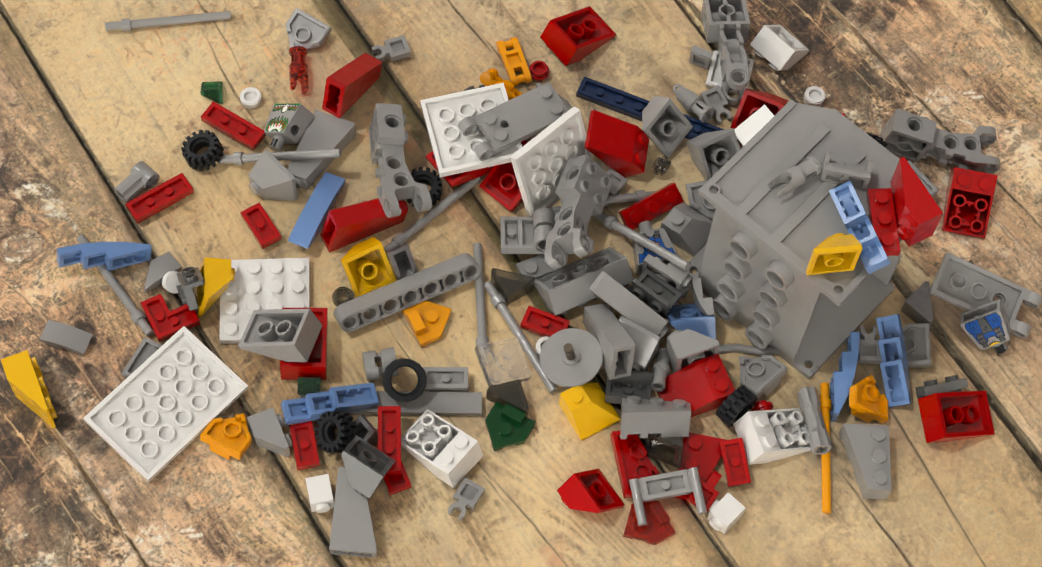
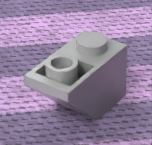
[247,408,293,457]

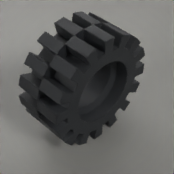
[181,130,224,171]
[407,167,442,207]
[716,385,757,427]
[315,411,357,453]

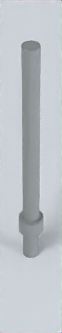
[105,11,231,31]
[218,148,342,165]
[384,177,481,256]
[594,213,691,271]
[77,234,154,337]
[473,243,490,365]
[484,281,558,393]

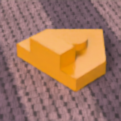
[402,301,451,347]
[849,374,888,424]
[200,413,252,460]

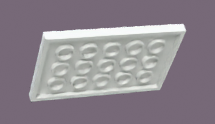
[83,326,248,482]

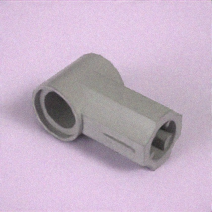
[114,161,159,203]

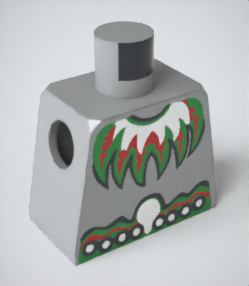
[264,103,314,152]

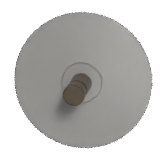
[540,328,603,387]

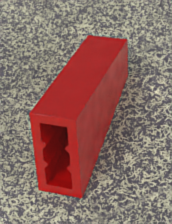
[322,53,383,119]
[320,198,408,252]

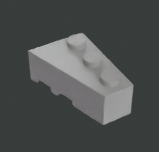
[620,396,691,439]
[839,423,892,500]

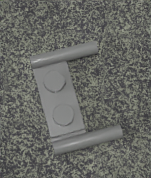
[629,467,707,526]

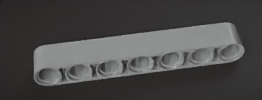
[333,253,481,332]

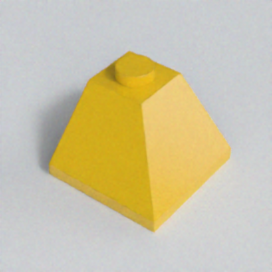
[806,233,863,275]
[340,237,396,298]
[197,257,235,317]
[559,383,620,441]

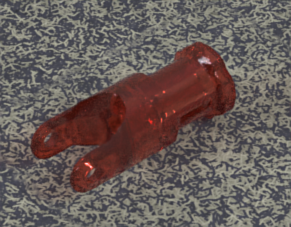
[289,46,309,94]

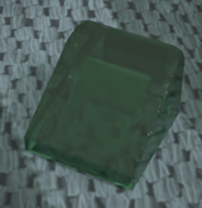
[297,377,322,395]

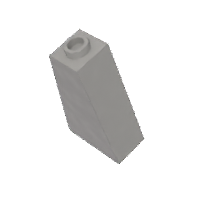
[287,110,356,189]
[589,271,669,339]
[583,303,636,380]
[329,466,378,558]

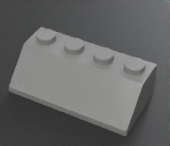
[533,247,634,316]

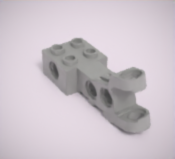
[701,0,750,106]
[369,103,432,218]
[880,109,1001,173]
[544,154,613,270]

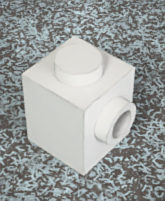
[305,474,334,513]
[707,492,745,534]

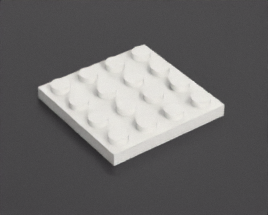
[420,83,522,177]
[510,106,592,217]
[219,258,310,344]

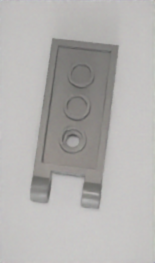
[458,82,569,161]
[929,252,1042,338]

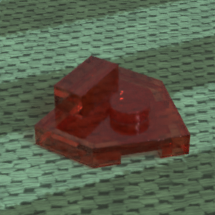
[623,500,675,545]

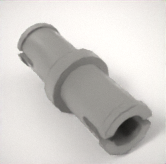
[651,348,670,392]

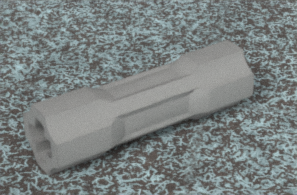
[797,386,832,455]

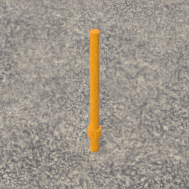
[820,382,832,514]

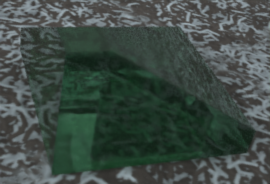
[200,81,223,104]

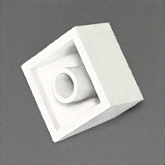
[750,25,810,71]

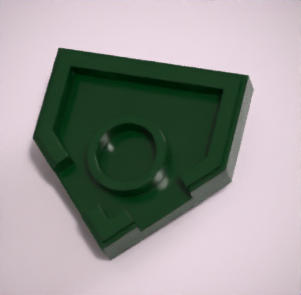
[485,402,536,451]

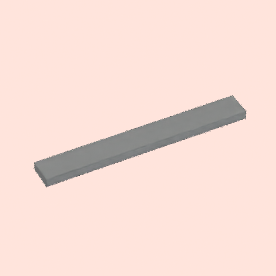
[300,390,482,416]

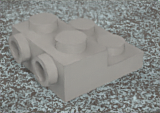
[640,254,693,298]

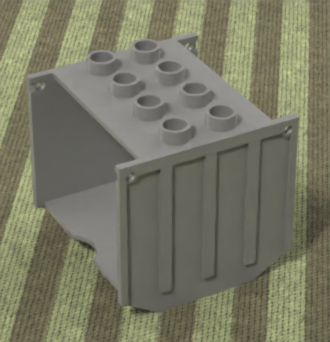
[689,99,914,380]

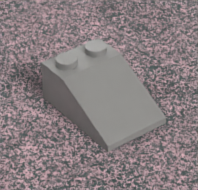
[238,309,322,362]

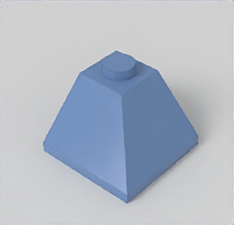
[666,303,716,340]

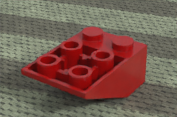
[942,167,998,239]

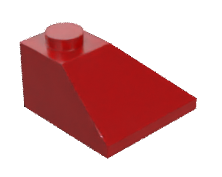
[730,88,788,129]
[557,469,625,513]

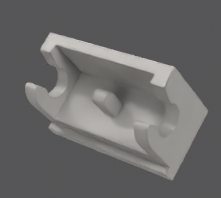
[820,151,873,190]

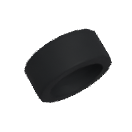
[382,358,427,402]

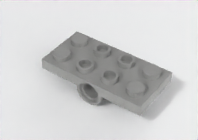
[500,207,588,254]

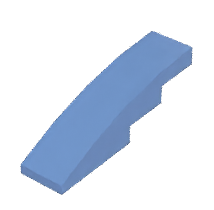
[288,172,346,249]
[829,181,891,274]
[57,242,152,271]
[876,314,911,407]
[830,332,860,422]
[281,383,379,425]

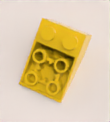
[0,350,57,428]

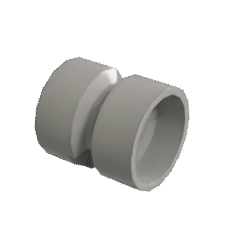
[362,347,399,381]

